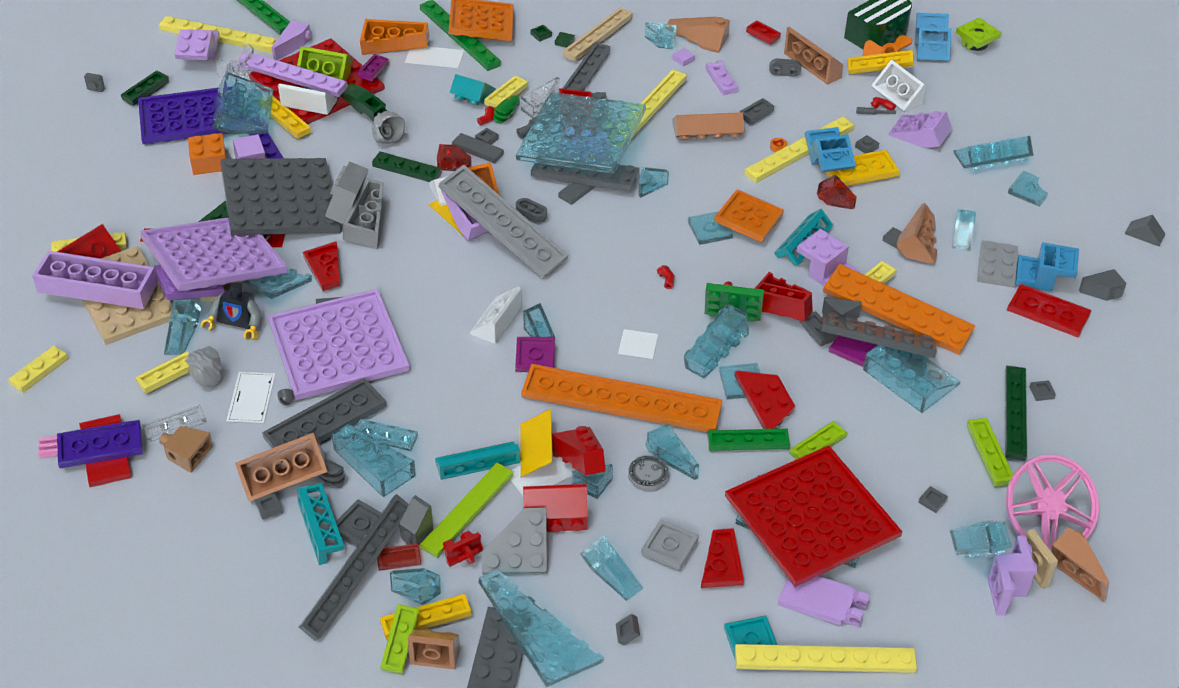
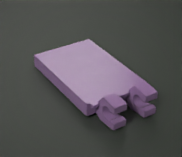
[778,576,870,627]

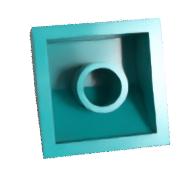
[449,74,496,105]

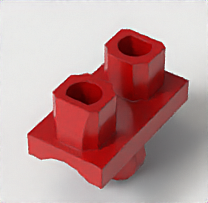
[443,530,483,567]

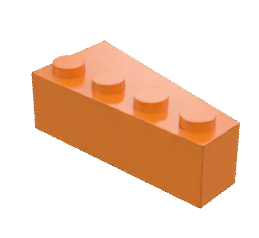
[360,19,430,55]

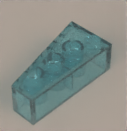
[684,303,749,379]
[332,424,416,497]
[950,520,1012,558]

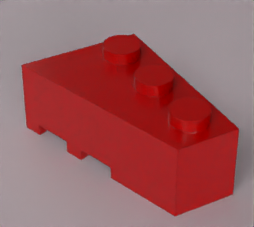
[754,272,813,321]
[552,426,606,476]

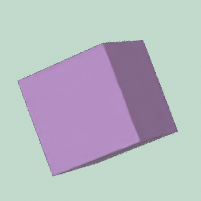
[233,134,265,159]

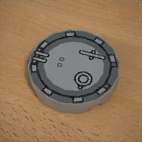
[628,455,669,491]

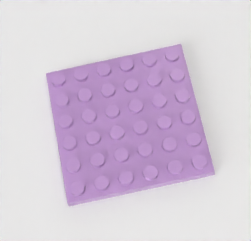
[141,218,287,291]
[268,289,410,400]

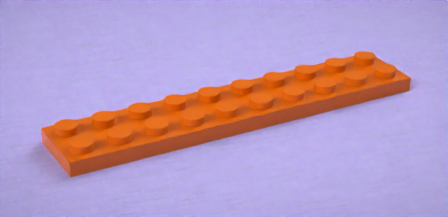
[521,364,723,432]

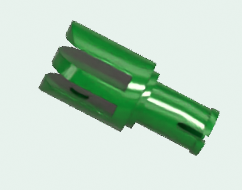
[493,95,520,123]

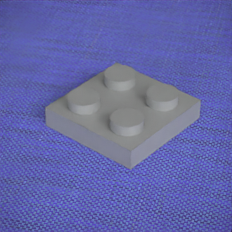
[641,519,699,571]

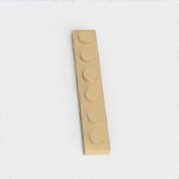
[563,7,633,62]

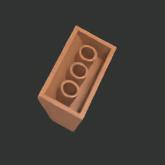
[784,26,843,85]
[672,112,744,140]
[235,433,328,502]

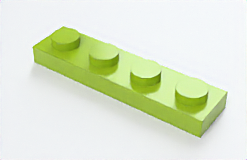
[967,418,1013,487]

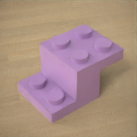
[174,29,220,60]
[797,229,861,286]
[988,535,1037,616]

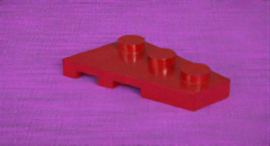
[57,223,122,259]
[303,241,340,291]
[701,528,744,588]

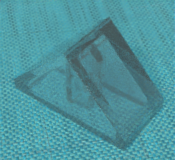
[638,167,669,198]
[523,303,555,337]
[572,464,613,499]

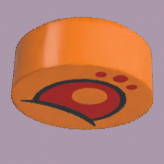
[770,138,787,152]

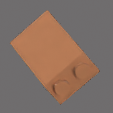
[1051,527,1109,602]

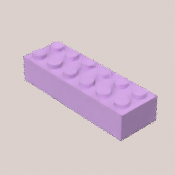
[32,251,158,309]

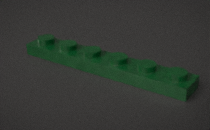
[1005,365,1027,461]

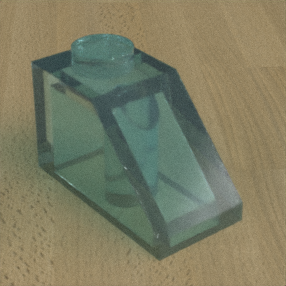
[645,22,677,49]
[952,209,976,251]
[390,568,441,605]

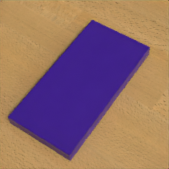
[57,420,143,469]

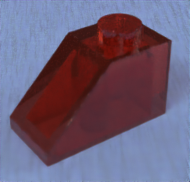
[437,144,472,171]
[817,174,857,209]

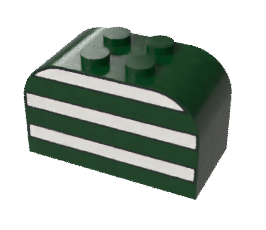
[844,0,912,50]

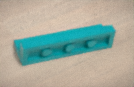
[774,208,833,266]
[435,441,520,480]
[297,483,344,565]

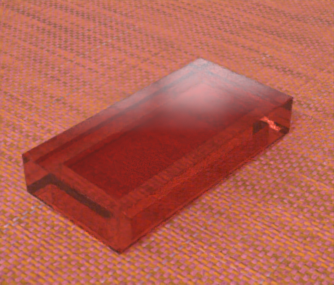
[377,543,422,571]

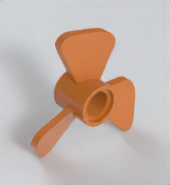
[863,35,912,56]

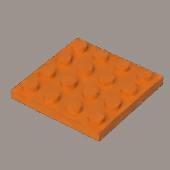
[448,0,513,41]

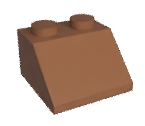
[408,629,460,670]

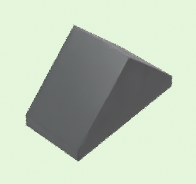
[1125,215,1165,247]
[822,297,862,319]

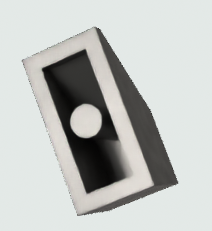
[1079,269,1127,301]
[399,495,433,547]

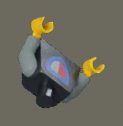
[201,283,261,340]

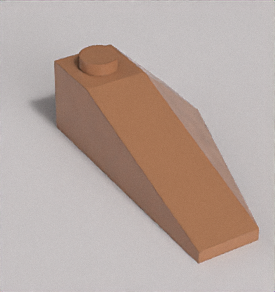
[665,17,730,53]
[897,203,937,264]

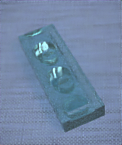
[353,419,418,451]

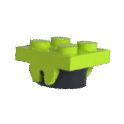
[956,17,1002,51]

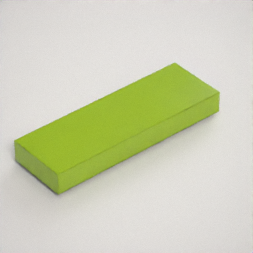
[789,421,847,459]
[380,604,420,675]

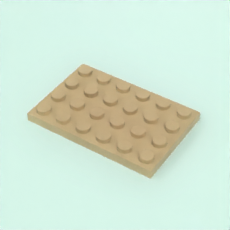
[81,246,178,345]

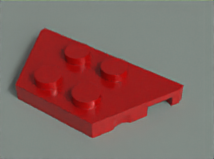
[734,371,795,429]

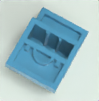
[914,13,952,61]
[805,127,856,173]
[1015,242,1079,291]

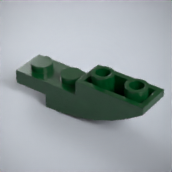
[340,83,387,122]

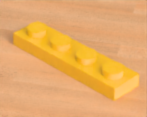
[848,50,914,74]
[259,96,311,139]
[380,594,472,640]

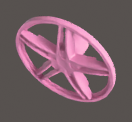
[1006,455,1099,551]

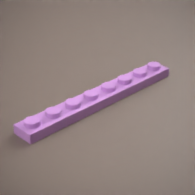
[236,51,348,97]

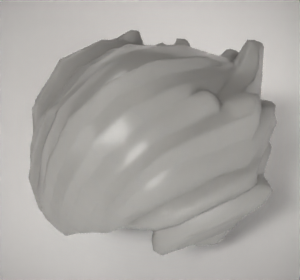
[372,110,405,143]
[185,346,223,387]

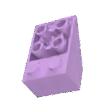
[889,111,952,148]

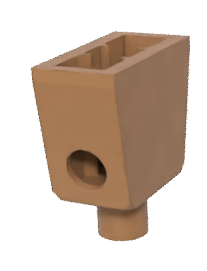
[159,426,213,473]

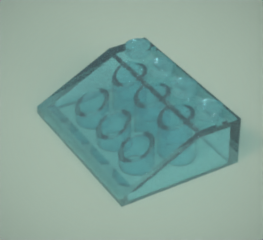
[212,71,274,134]
[863,345,960,413]

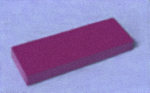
[357,54,389,82]

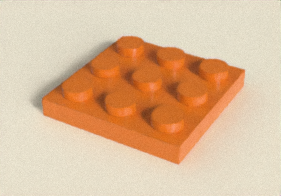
[714,189,784,242]

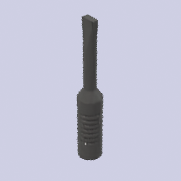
[856,107,896,115]

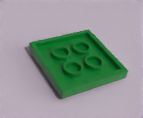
[704,283,764,322]

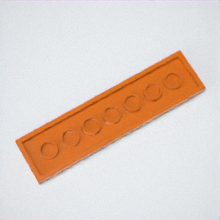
[822,264,976,355]

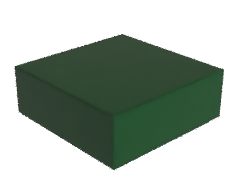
[530,25,552,42]
[555,32,575,48]

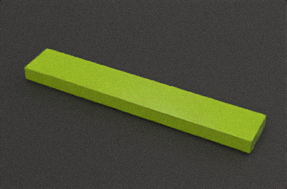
[420,463,513,558]

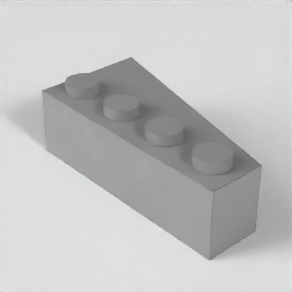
[325,161,369,224]
[343,178,384,249]

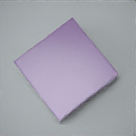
[672,48,695,66]

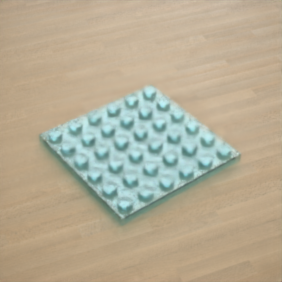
[516,92,646,174]

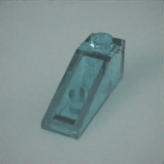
[164,299,201,355]
[645,424,699,480]
[580,536,643,601]

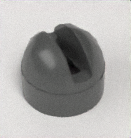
[277,389,294,405]

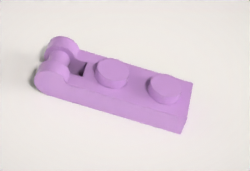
[706,60,738,95]

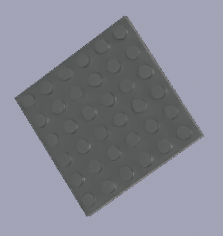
[220,158,340,235]

